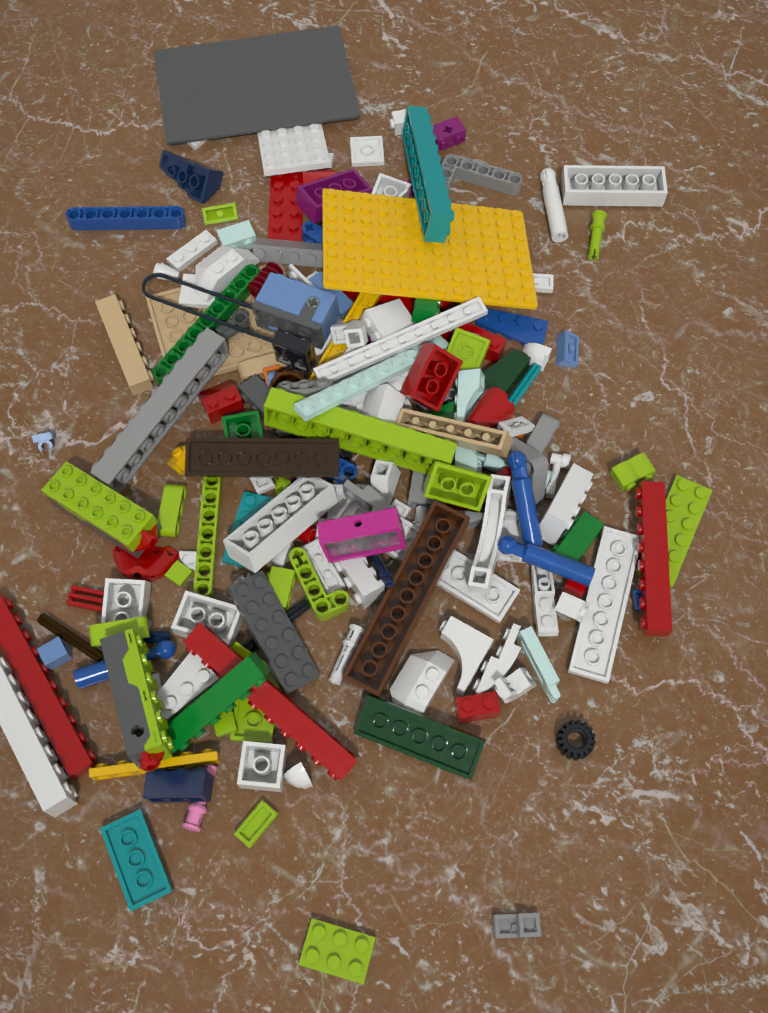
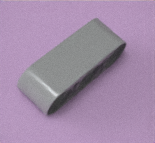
[526,413,560,454]

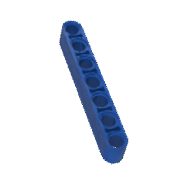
[65,206,186,231]

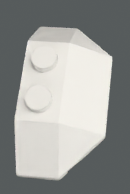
[195,245,260,303]
[390,650,455,715]

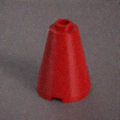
[465,387,515,428]

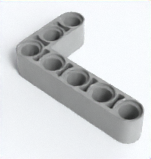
[441,154,523,195]
[493,426,548,505]

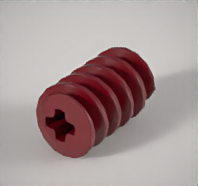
[247,262,283,298]

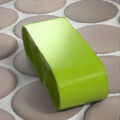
[157,484,186,538]
[88,616,150,647]

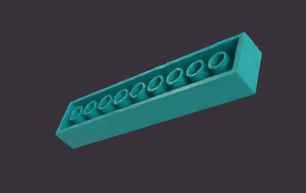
[401,106,454,243]

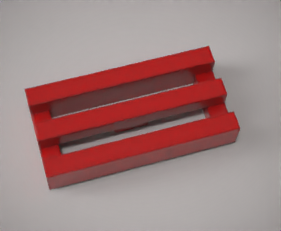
[66,585,104,612]

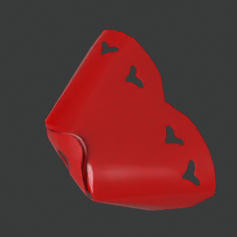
[113,546,179,582]

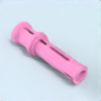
[181,764,218,832]

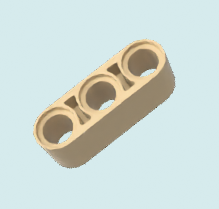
[237,352,292,383]

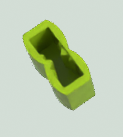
[609,453,656,492]

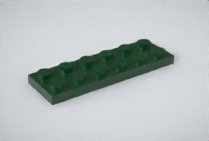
[353,693,486,780]

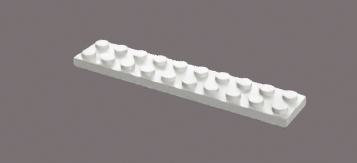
[334,499,520,624]

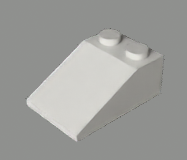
[101,578,151,623]

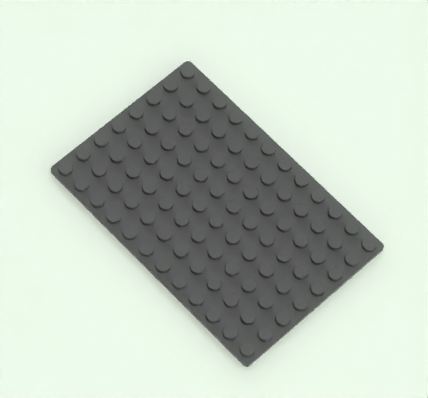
[154,26,360,145]

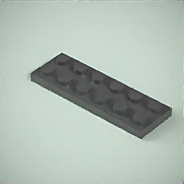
[226,571,320,695]

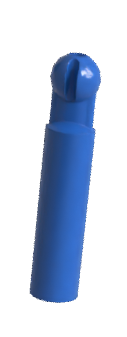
[507,450,543,547]
[497,535,595,586]
[73,639,176,689]

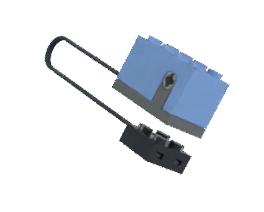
[142,272,340,373]

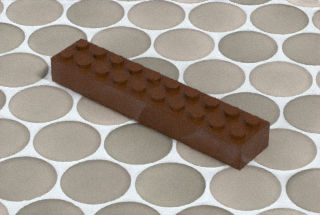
[342,500,470,698]

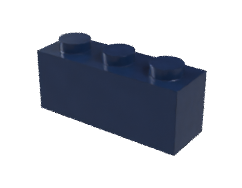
[142,767,214,803]

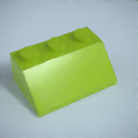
[423,461,492,512]

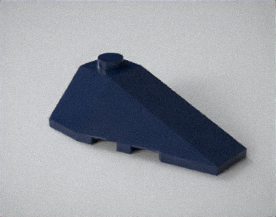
[159,150,223,204]

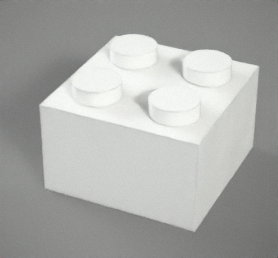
[237,741,287,792]

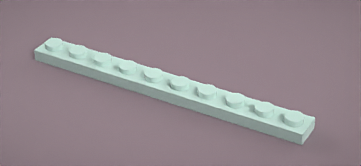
[293,335,449,422]

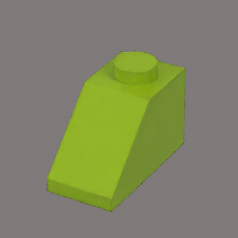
[266,566,296,612]

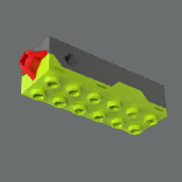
[41,461,162,559]
[100,628,174,771]

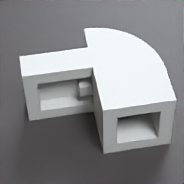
[330,320,368,348]
[494,668,537,704]

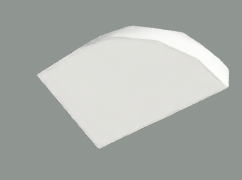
[522,343,552,372]
[271,541,294,568]
[284,762,313,789]

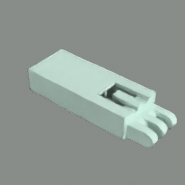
[517,626,560,703]

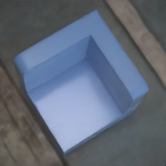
[37,637,73,671]

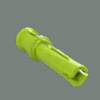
[588,210,607,261]

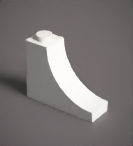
[439,616,494,696]

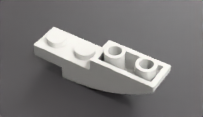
[531,565,559,636]
[473,623,521,695]

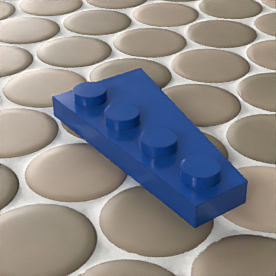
[475,308,549,346]

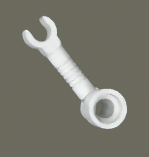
[546,453,571,499]

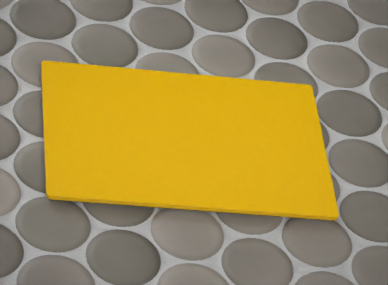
[322,188,538,310]

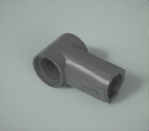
[214,310,251,341]

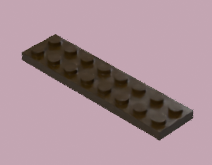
[184,438,340,478]

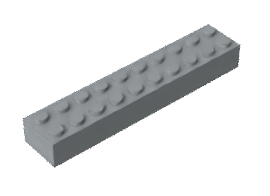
[90,328,229,494]

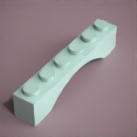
[453,369,485,473]

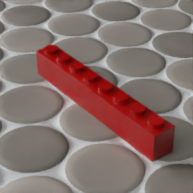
[635,481,672,637]

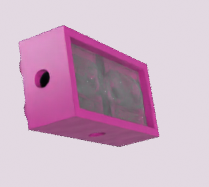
[318,507,407,563]

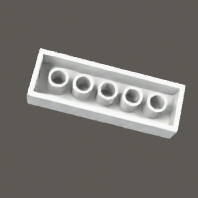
[561,165,668,207]
[223,478,338,573]

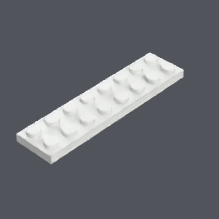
[568,526,639,684]

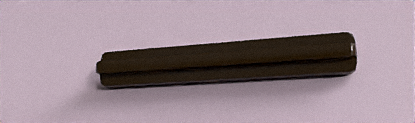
[37,613,104,662]

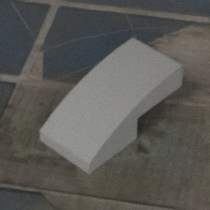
[492,913,542,939]

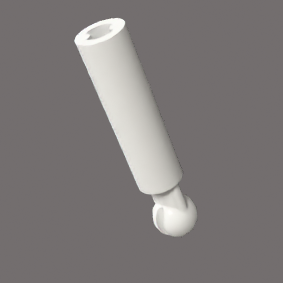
[540,168,569,243]

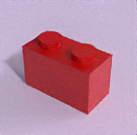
[454,691,501,724]

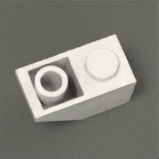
[371,460,401,505]

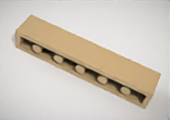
[95,294,154,395]
[396,408,513,458]

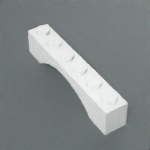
[468,474,511,595]

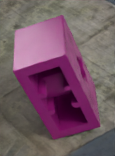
[433,116,466,151]

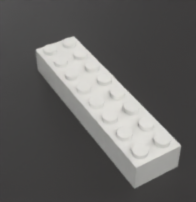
[0,656,78,818]

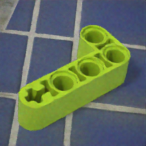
[289,547,350,621]

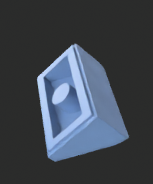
[556,330,579,368]

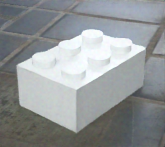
[171,590,243,647]

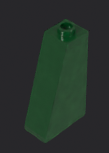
[483,349,531,395]

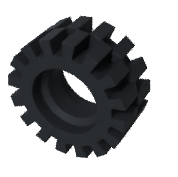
[556,720,596,761]

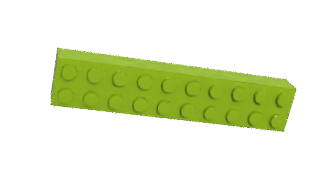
[264,387,457,475]

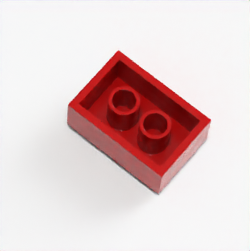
[400,342,463,412]

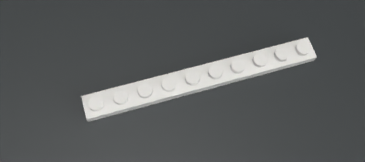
[313,297,488,381]

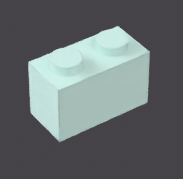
[216,220,256,249]

